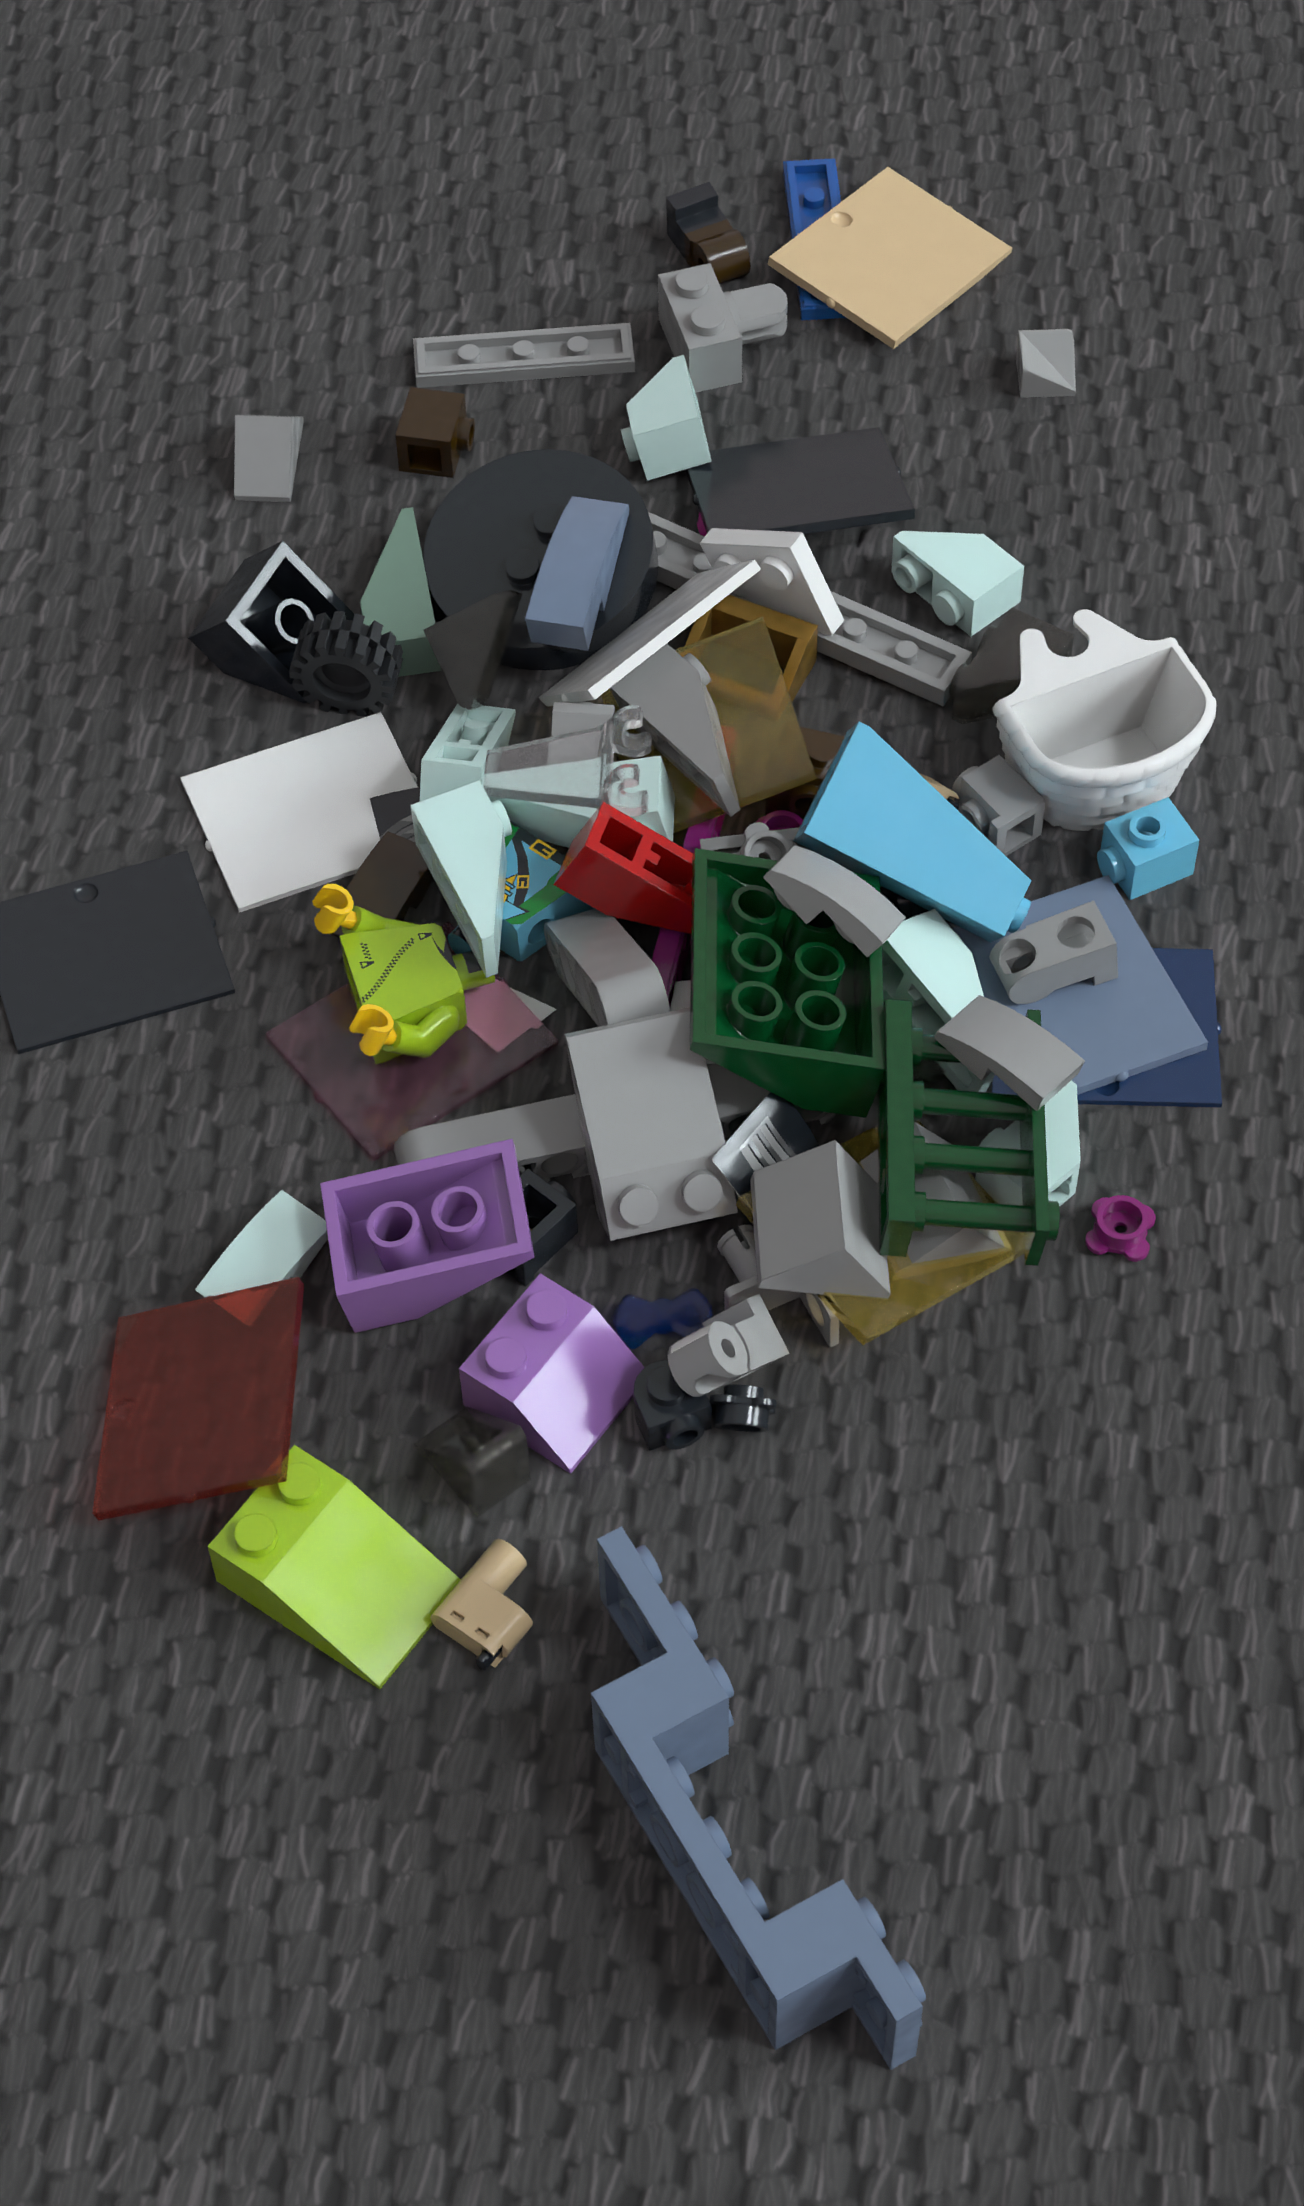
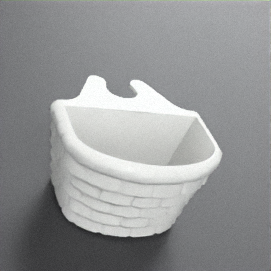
[993,609,1217,831]

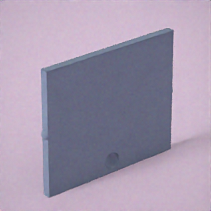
[951,875,1208,1095]

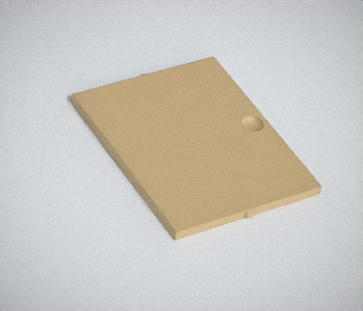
[768,167,1012,349]

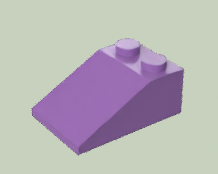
[320,1139,535,1333]

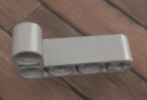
[544,909,670,1027]

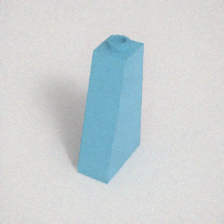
[793,721,1032,943]

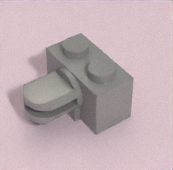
[658,263,788,393]

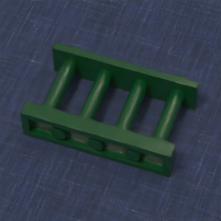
[878,999,1060,1266]

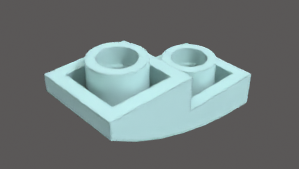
[195,1190,328,1330]

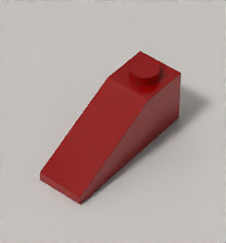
[553,801,693,934]

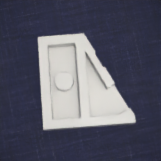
[700,528,844,635]

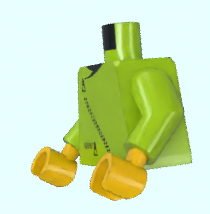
[312,884,495,1064]

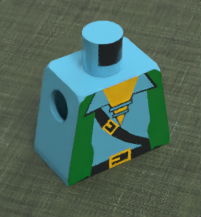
[448,821,595,961]

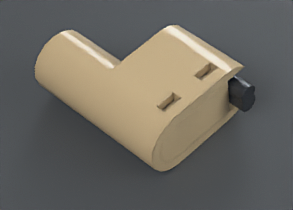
[430,1539,533,1671]

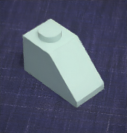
[621,355,712,481]

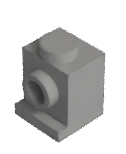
[952,755,1046,856]

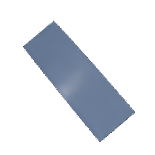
[525,496,630,651]

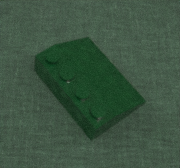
[690,848,886,1118]

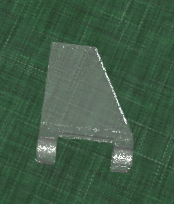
[483,705,652,817]

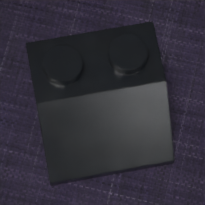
[188,541,354,703]

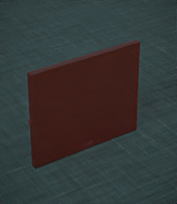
[92,1277,304,1521]

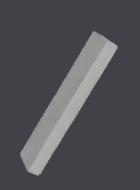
[413,323,635,388]

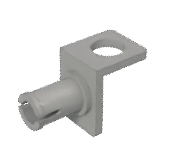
[717,1225,839,1348]

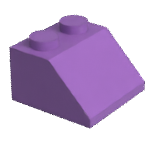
[459,1273,645,1474]

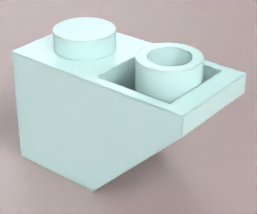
[891,531,1024,637]
[975,1080,1080,1207]

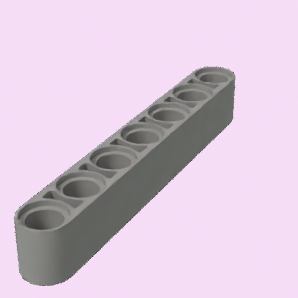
[394,1064,836,1183]

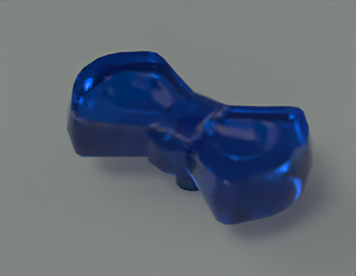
[612,1288,714,1350]

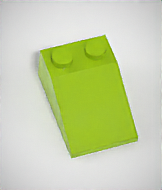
[207,1445,461,1690]

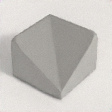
[1016,329,1076,398]

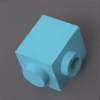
[1097,797,1199,900]

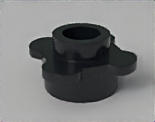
[710,1384,777,1432]

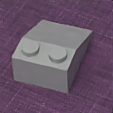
[564,1007,738,1241]

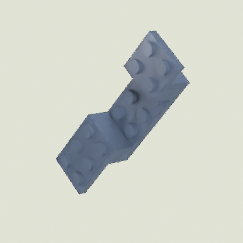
[591,1526,926,2070]

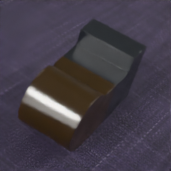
[666,182,751,284]

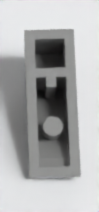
[610,644,740,817]

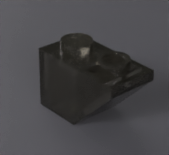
[949,608,1074,724]

